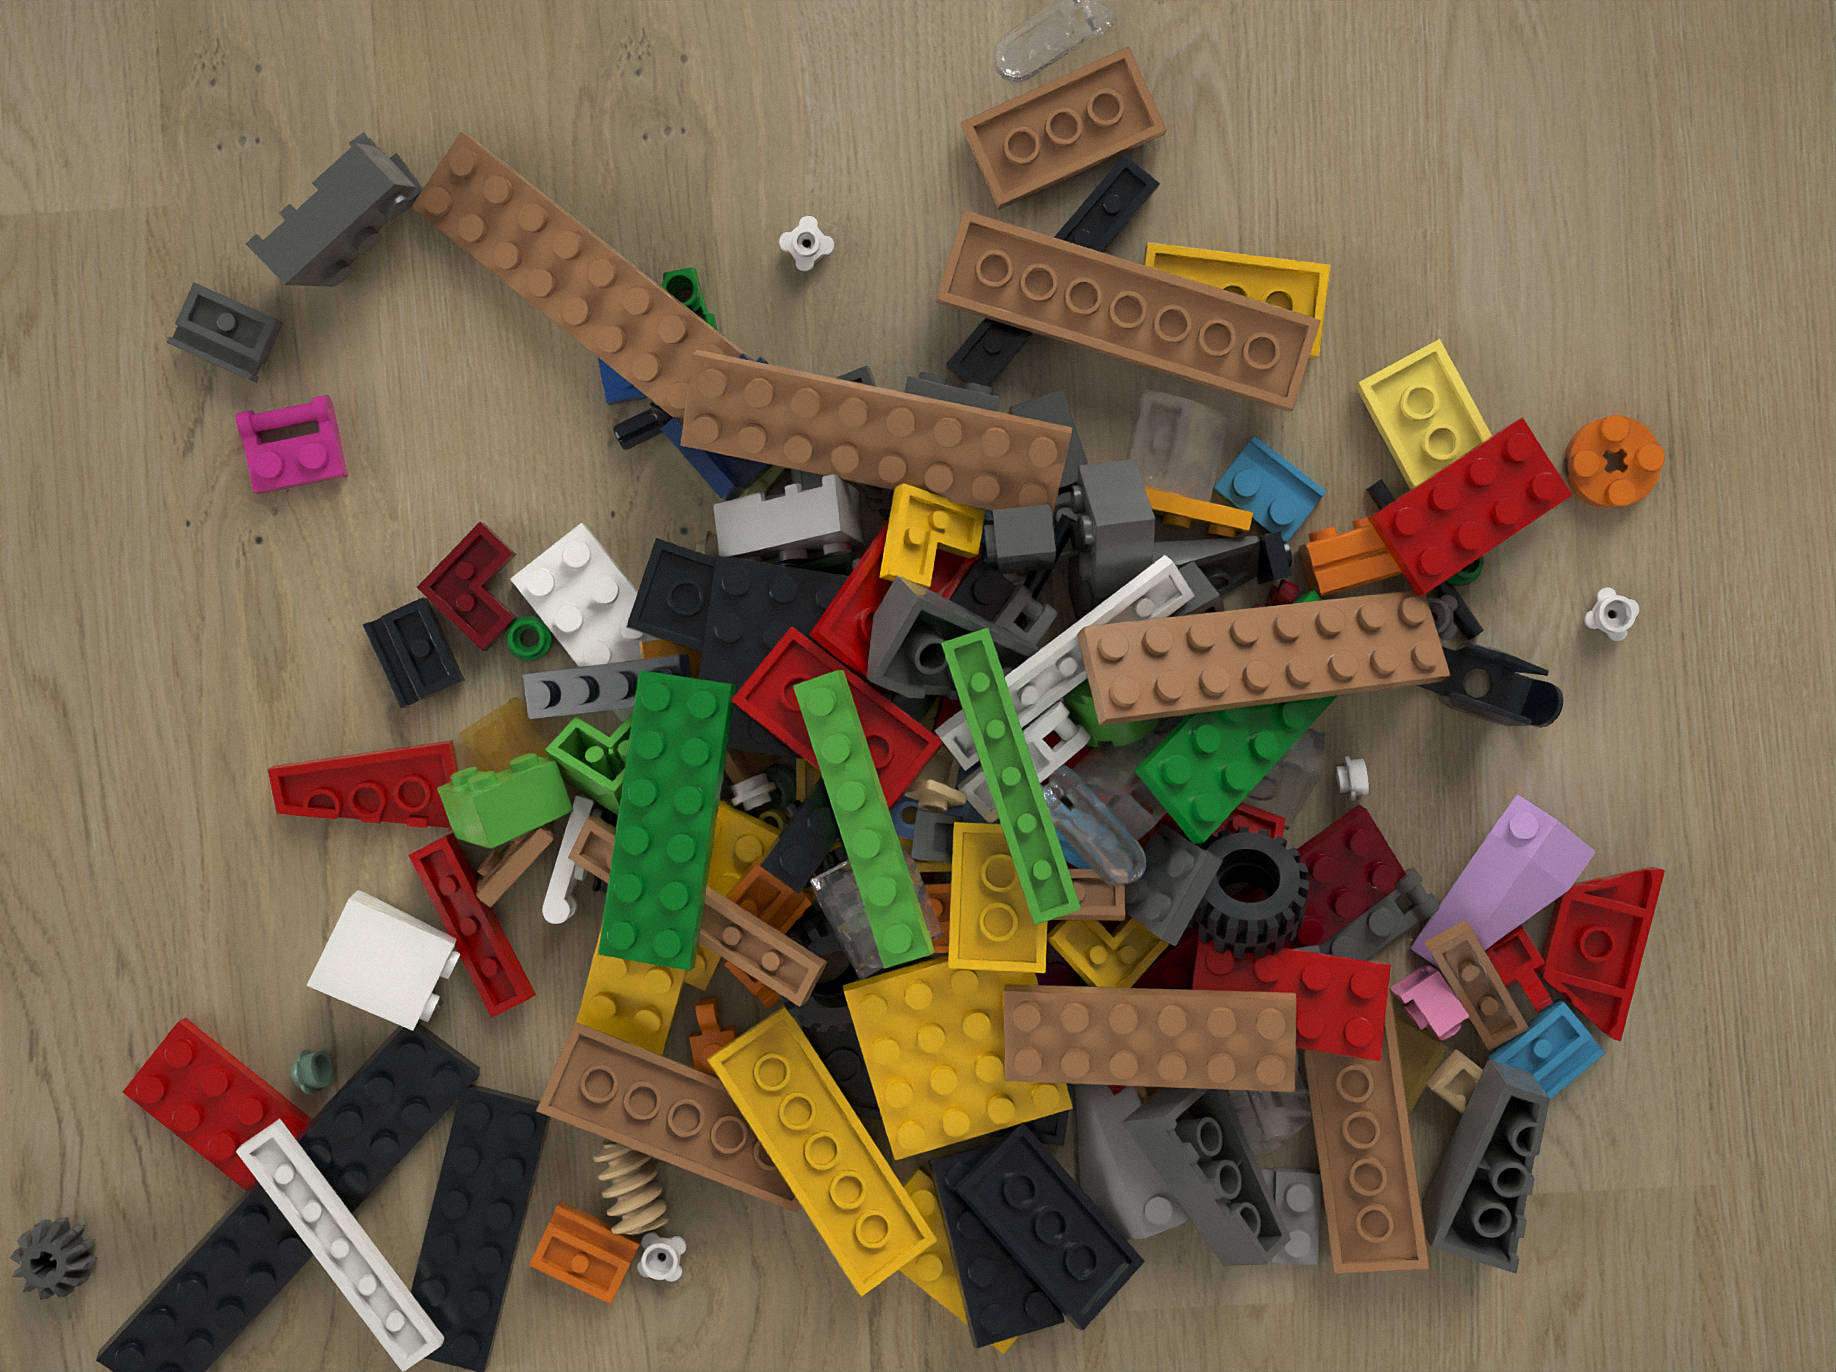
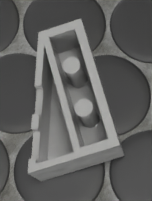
[713,474,865,564]

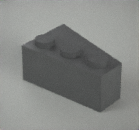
[246,143,417,287]

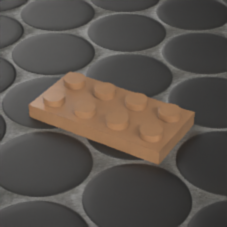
[961,46,1167,210]

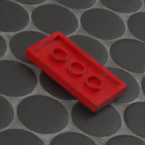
[1368,417,1572,596]
[809,517,982,694]
[731,626,943,812]
[1191,938,1391,1062]
[122,1018,312,1191]

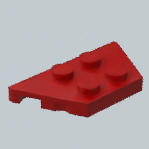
[1536,867,1665,1042]

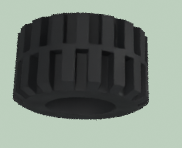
[1189,827,1309,959]
[777,903,892,1032]

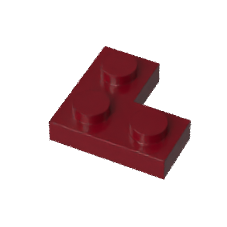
[417,522,518,651]

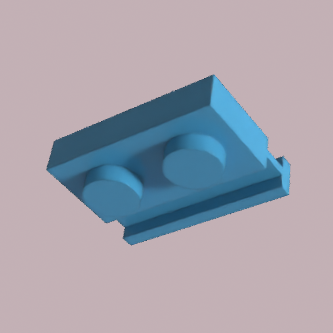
[1211,435,1327,542]
[1488,999,1606,1099]

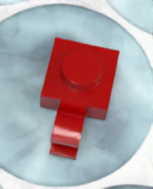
[1485,925,1553,1012]

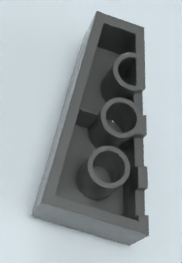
[1422,1059,1550,1274]
[1123,1087,1291,1266]

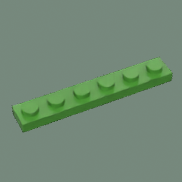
[941,628,1082,925]
[793,670,935,969]

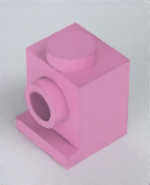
[1391,963,1470,1041]

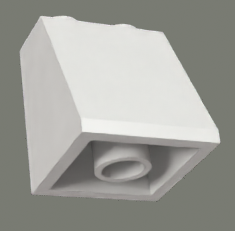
[306,890,460,1031]

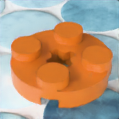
[1565,414,1665,508]

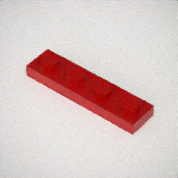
[408,833,536,1018]

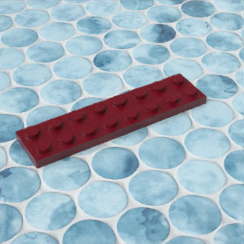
[1107,804,1407,1096]

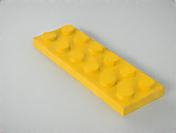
[707,1006,938,1297]

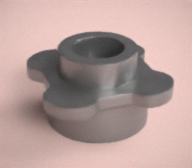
[1427,594,1458,640]

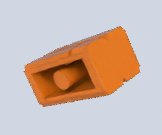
[1298,516,1403,597]

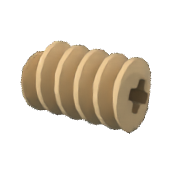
[593,1139,670,1235]

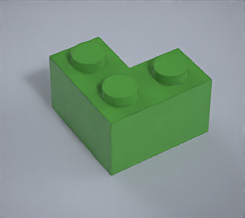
[545,713,633,815]
[437,753,573,849]

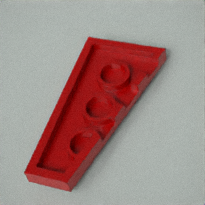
[267,740,459,831]

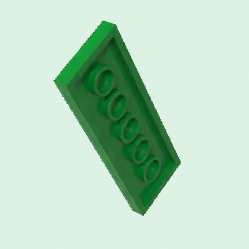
[1134,590,1338,844]
[598,670,736,971]

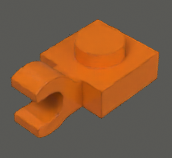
[689,997,738,1078]

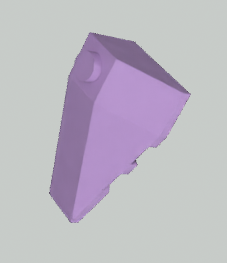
[1410,794,1596,969]

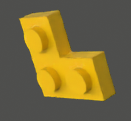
[879,483,985,588]
[1047,914,1170,988]

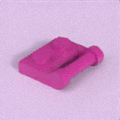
[236,395,348,494]

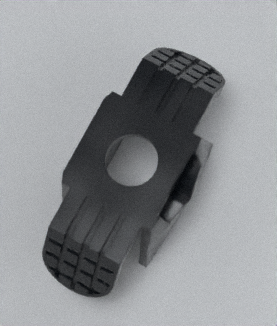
[1416,642,1564,728]

